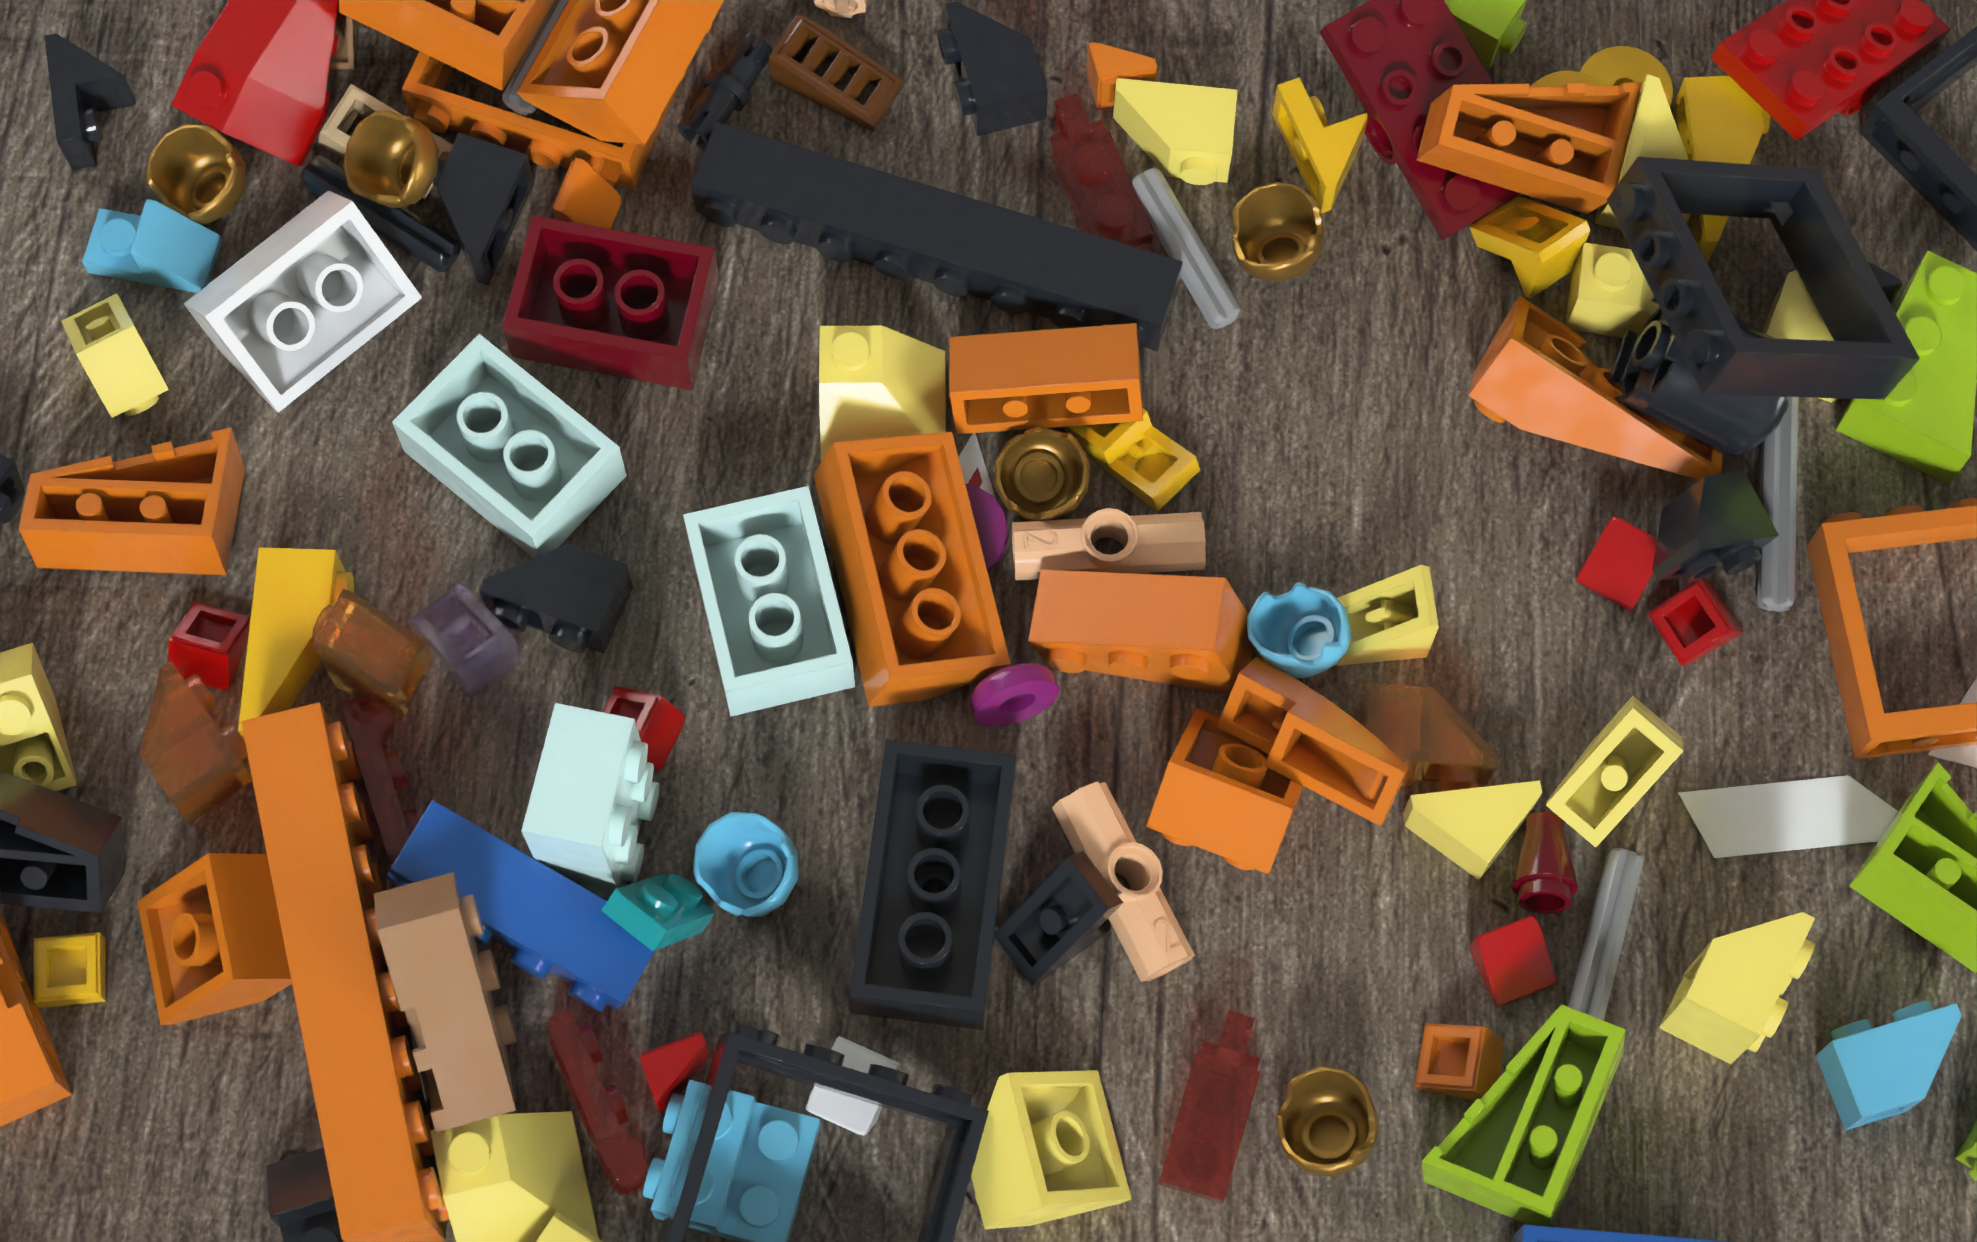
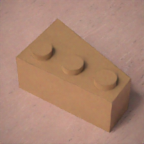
[374,872,517,1133]

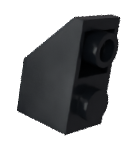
[937,1,1048,136]
[1652,471,1779,582]
[479,544,633,654]

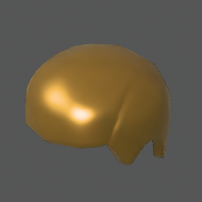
[343,110,439,208]
[146,124,245,224]
[1232,182,1324,282]
[994,426,1090,521]
[1276,1065,1379,1177]

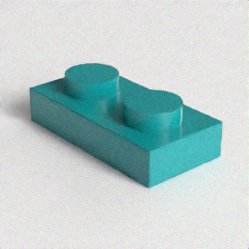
[601,873,716,951]

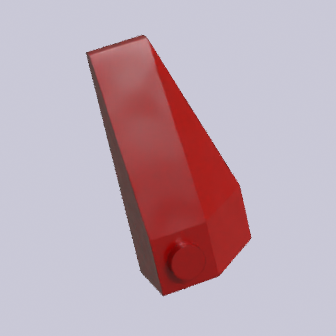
[171,0,339,167]

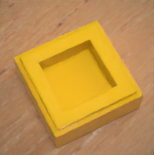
[34,932,106,1008]

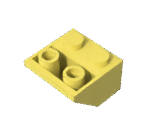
[0,643,77,792]
[1659,912,1815,1064]

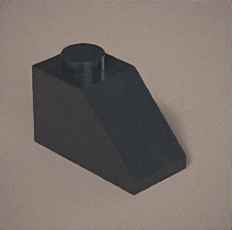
[433,133,534,286]

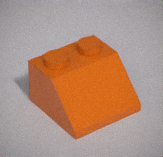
[1146,708,1304,875]
[137,853,292,1025]

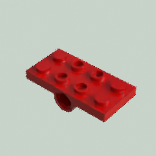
[1711,0,1951,141]

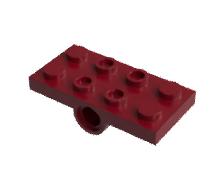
[1319,0,1521,241]

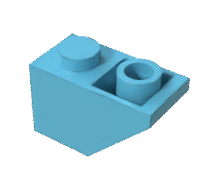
[1816,1000,1962,1131]

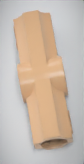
[1012,508,1206,580]
[1052,781,1195,982]

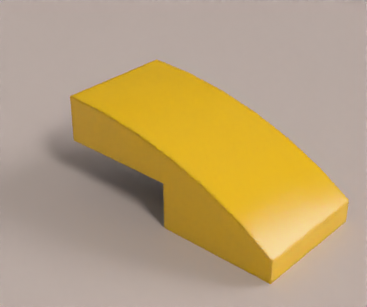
[1063,408,1201,512]

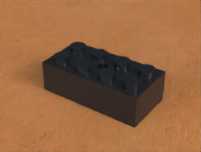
[849,739,1017,1030]

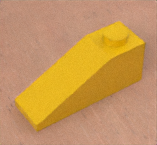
[1672,76,1770,264]
[238,547,354,740]

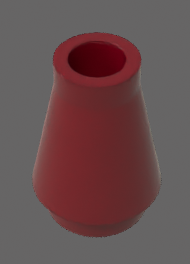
[1512,811,1578,914]

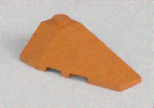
[1468,296,1722,480]

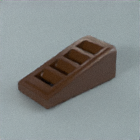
[769,13,904,132]

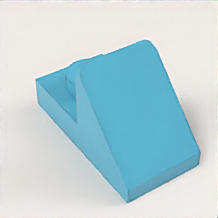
[82,199,222,293]

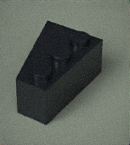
[0,770,125,913]

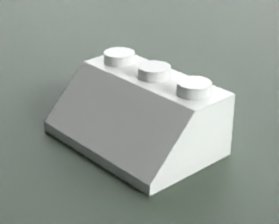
[184,191,422,413]

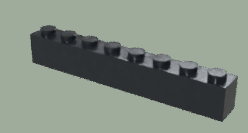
[691,122,1183,352]

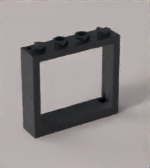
[1860,27,1977,251]
[1607,157,1920,400]
[658,1024,989,1242]

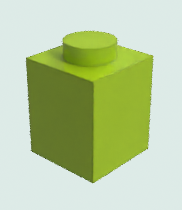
[1444,0,1528,69]

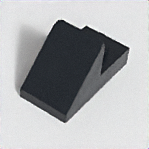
[44,34,136,170]
[995,851,1123,986]
[266,1148,344,1242]

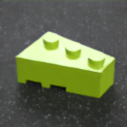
[1836,251,1977,485]
[1849,762,1977,974]
[1421,1004,1626,1227]

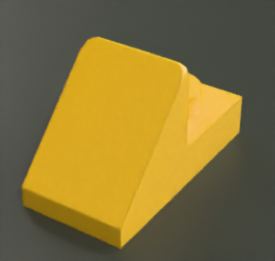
[1272,77,1368,214]
[1469,196,1590,299]

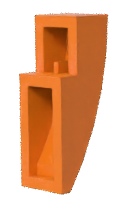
[1217,656,1409,826]

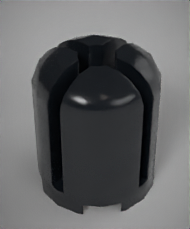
[1610,296,1789,454]

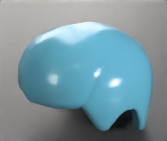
[1246,582,1352,678]
[693,812,799,918]

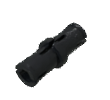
[677,32,773,149]

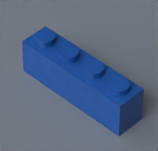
[386,800,655,1012]

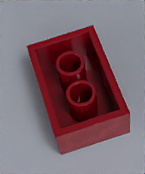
[502,215,720,390]

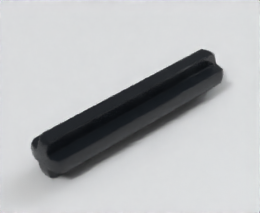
[301,156,461,272]

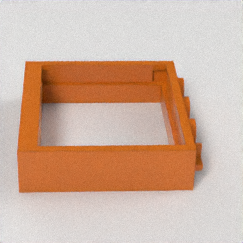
[402,51,681,190]
[1807,498,1977,760]

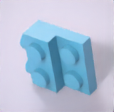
[643,1079,821,1242]

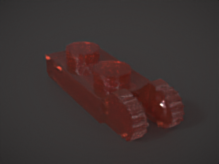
[546,1009,649,1198]

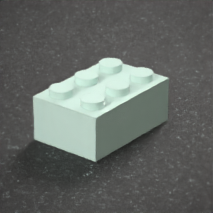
[392,334,627,558]
[683,486,855,717]
[521,703,659,898]

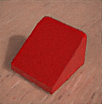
[1576,516,1657,612]
[1647,579,1744,666]
[168,602,251,690]
[602,686,685,771]
[1469,915,1557,1008]
[639,1032,711,1114]

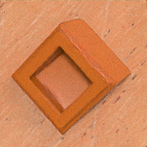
[1086,42,1158,109]
[552,158,621,229]
[1414,1023,1503,1101]

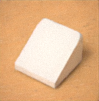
[805,1036,900,1136]

